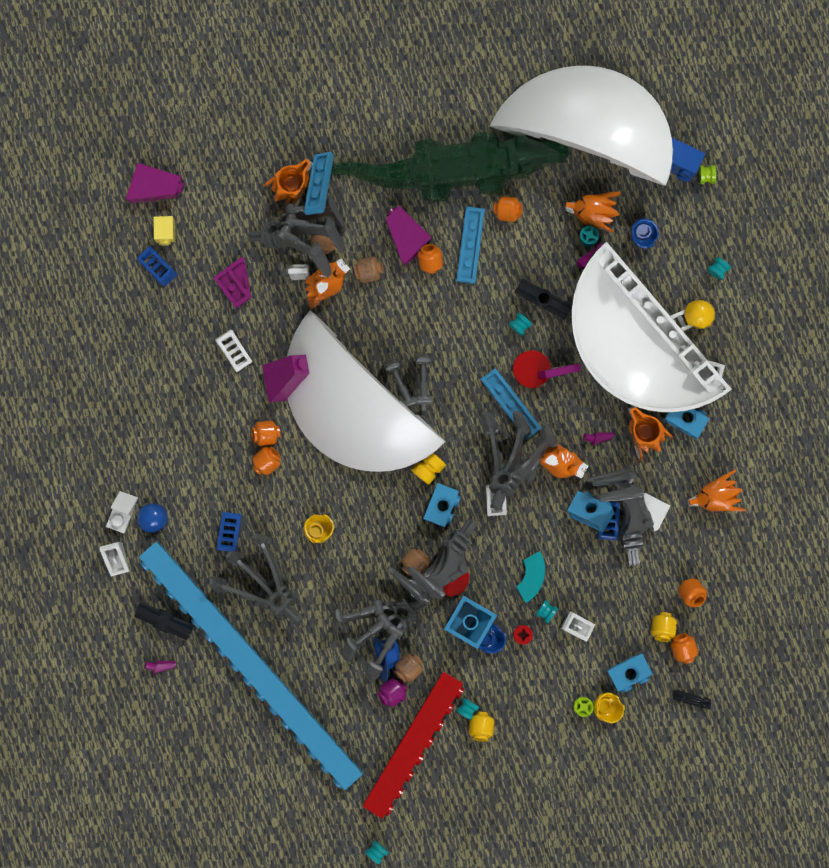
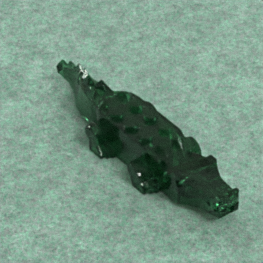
[331,132,569,203]

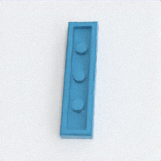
[304,152,334,215]
[456,206,485,284]
[480,368,542,440]

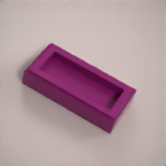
[538,363,581,379]

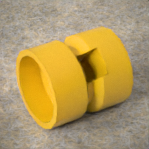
[410,453,446,485]

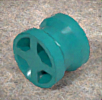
[579,226,599,247]
[707,257,731,280]
[508,313,532,336]
[535,600,558,624]
[455,697,480,720]
[365,840,389,865]

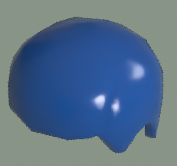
[630,218,659,249]
[137,503,168,533]
[479,624,506,654]

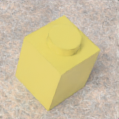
[154,216,175,246]

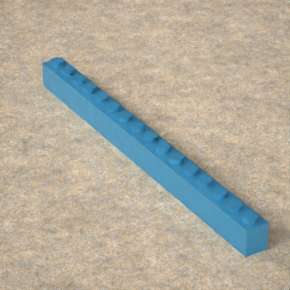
[139,541,363,790]

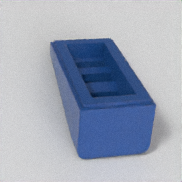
[136,246,178,287]
[597,501,620,541]
[217,512,242,552]

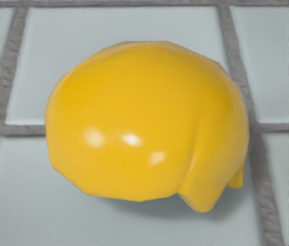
[685,300,715,329]
[303,514,334,543]
[593,692,625,724]

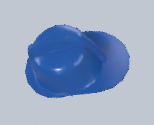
[373,636,400,683]

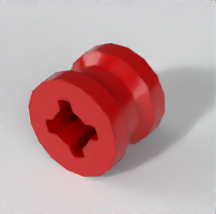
[513,625,533,645]

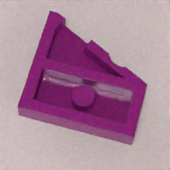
[213,256,252,309]

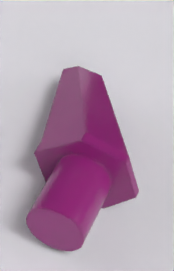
[583,432,614,446]
[144,660,176,674]

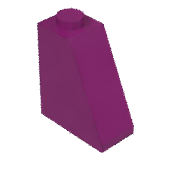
[126,163,185,203]
[386,206,432,267]
[262,354,309,403]

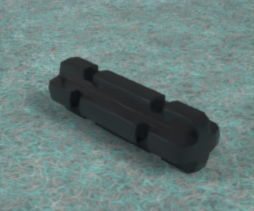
[673,690,711,709]

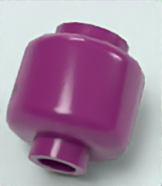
[377,678,407,707]

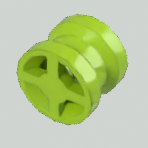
[698,165,716,184]
[573,697,594,717]

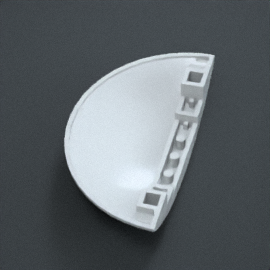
[490,66,673,186]
[572,242,732,412]
[287,310,446,472]

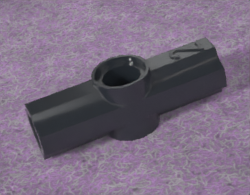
[514,278,572,320]
[134,602,194,640]

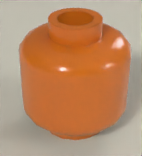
[493,197,523,222]
[417,244,443,274]
[251,420,281,446]
[252,447,281,475]
[678,578,707,607]
[670,633,699,664]

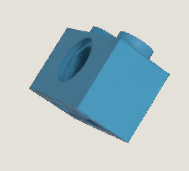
[663,408,710,440]
[423,483,461,528]
[567,491,614,533]
[606,653,653,693]

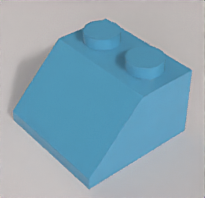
[444,596,497,649]

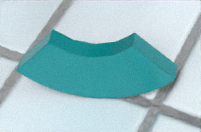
[516,551,545,603]

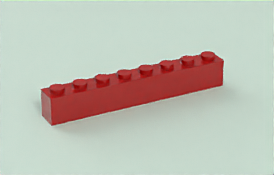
[362,671,464,819]

